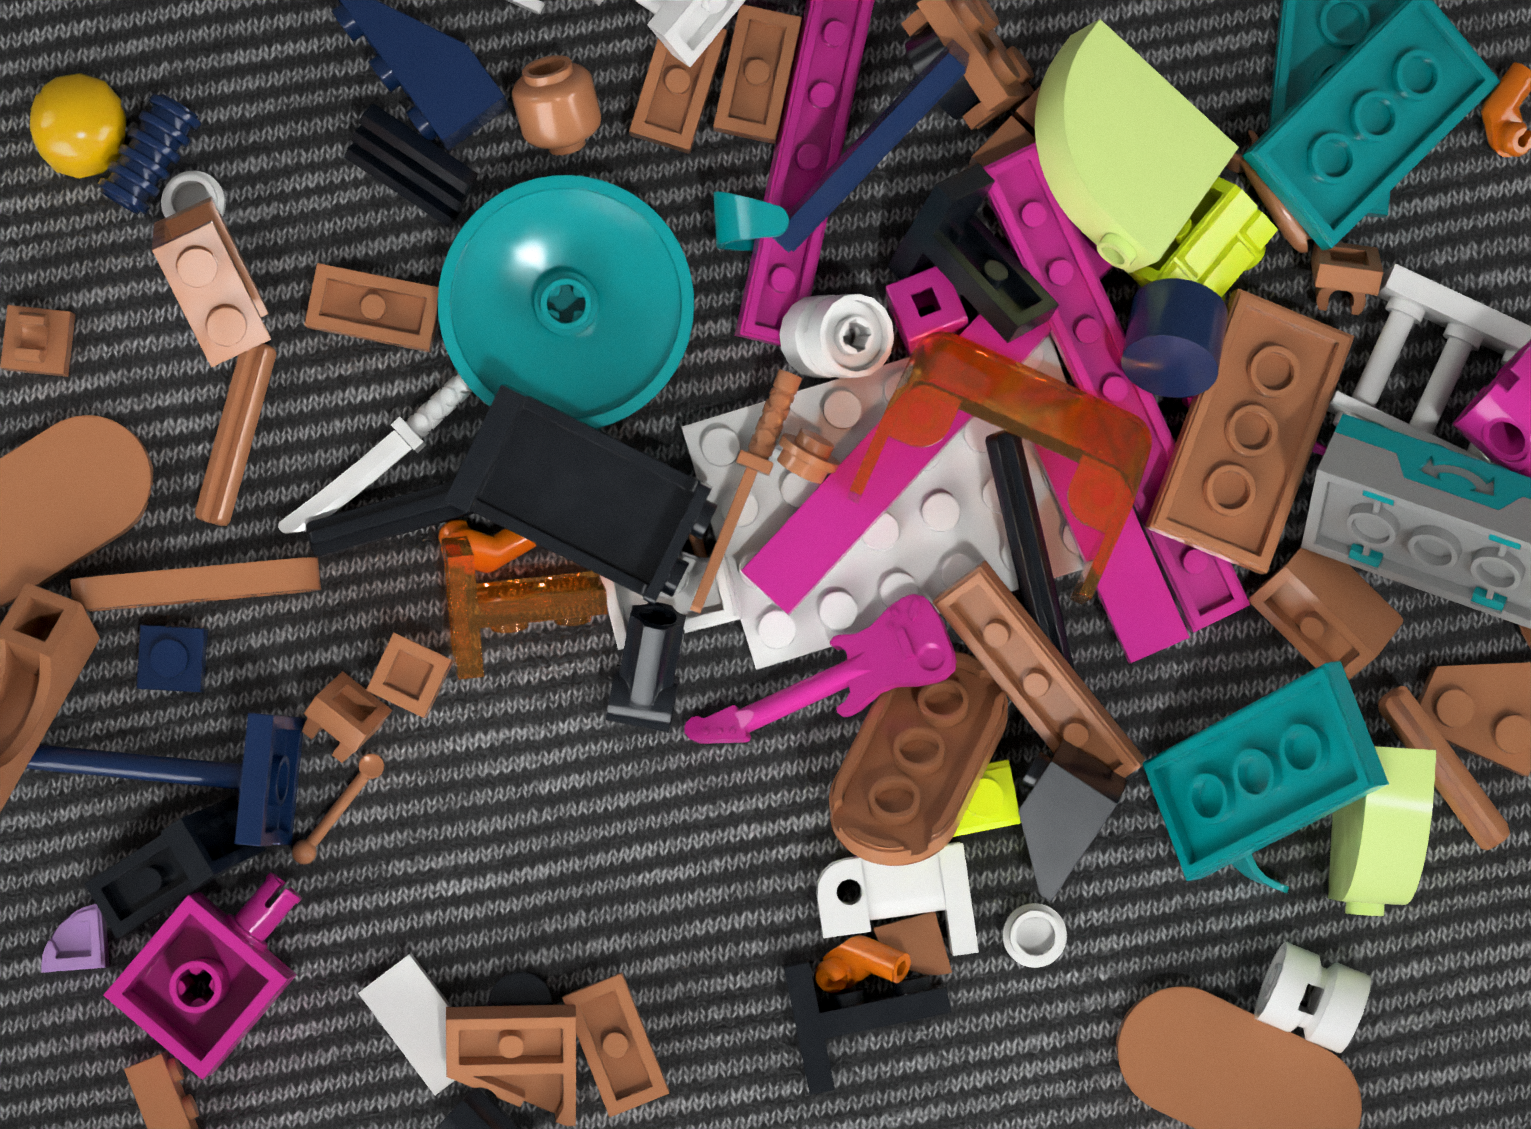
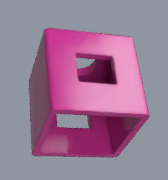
[886,266,968,357]

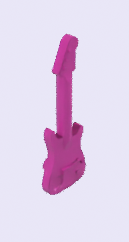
[684,594,957,744]

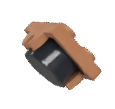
[901,0,1035,130]

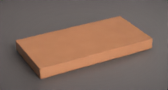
[1144,288,1354,574]

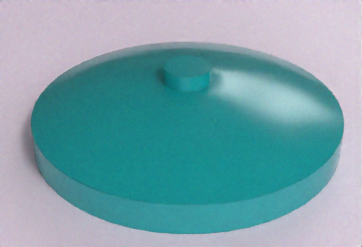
[438,175,694,429]

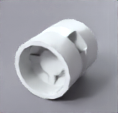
[779,294,894,378]
[1254,942,1371,1053]

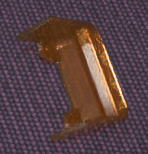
[847,331,1152,605]

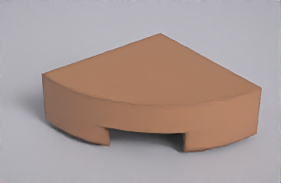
[873,912,952,975]

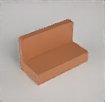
[1248,545,1403,681]

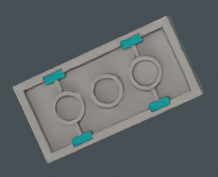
[1301,414,1531,629]

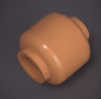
[512,55,601,155]

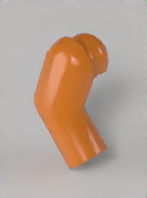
[1481,62,1531,157]
[438,519,537,573]
[815,935,911,994]

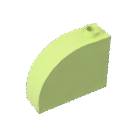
[1035,19,1239,274]
[1328,746,1436,916]

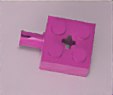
[103,872,302,1080]

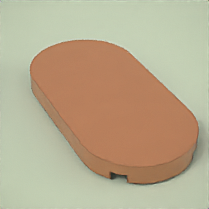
[0,415,154,608]
[829,651,1008,866]
[1116,985,1362,1129]

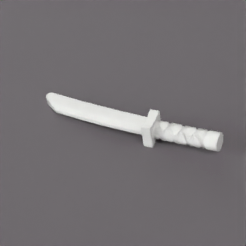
[278,373,472,534]

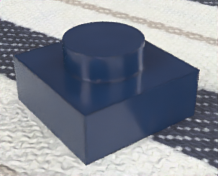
[137,625,208,693]

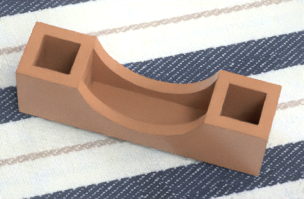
[0,582,100,812]

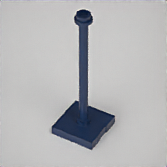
[26,713,305,846]

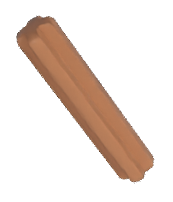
[195,343,277,526]
[1378,686,1510,850]

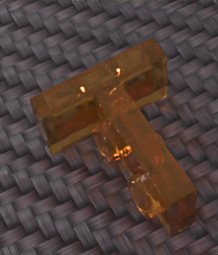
[442,536,608,680]

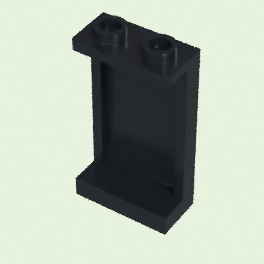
[444,384,718,605]

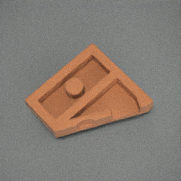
[1417,662,1531,777]
[446,1005,576,1126]

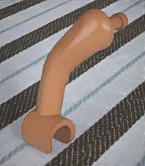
[1225,130,1312,253]

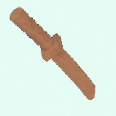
[690,369,802,614]

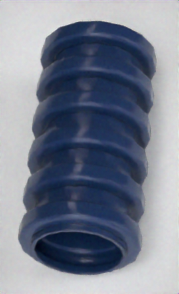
[97,93,201,215]

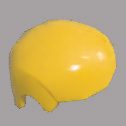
[29,73,126,179]

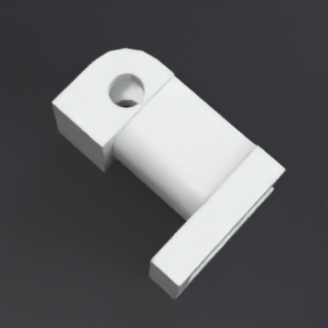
[816,842,979,956]

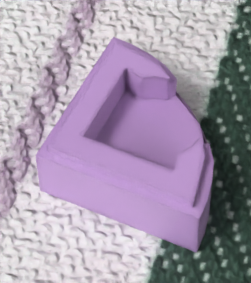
[41,904,109,973]

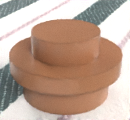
[777,428,840,484]

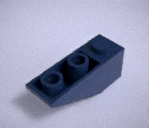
[331,0,509,151]

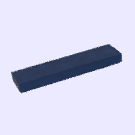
[772,39,969,253]

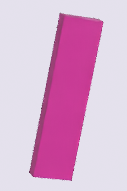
[1026,403,1190,664]

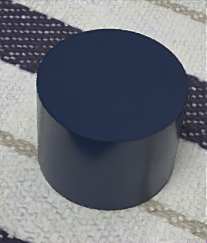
[1121,278,1228,398]

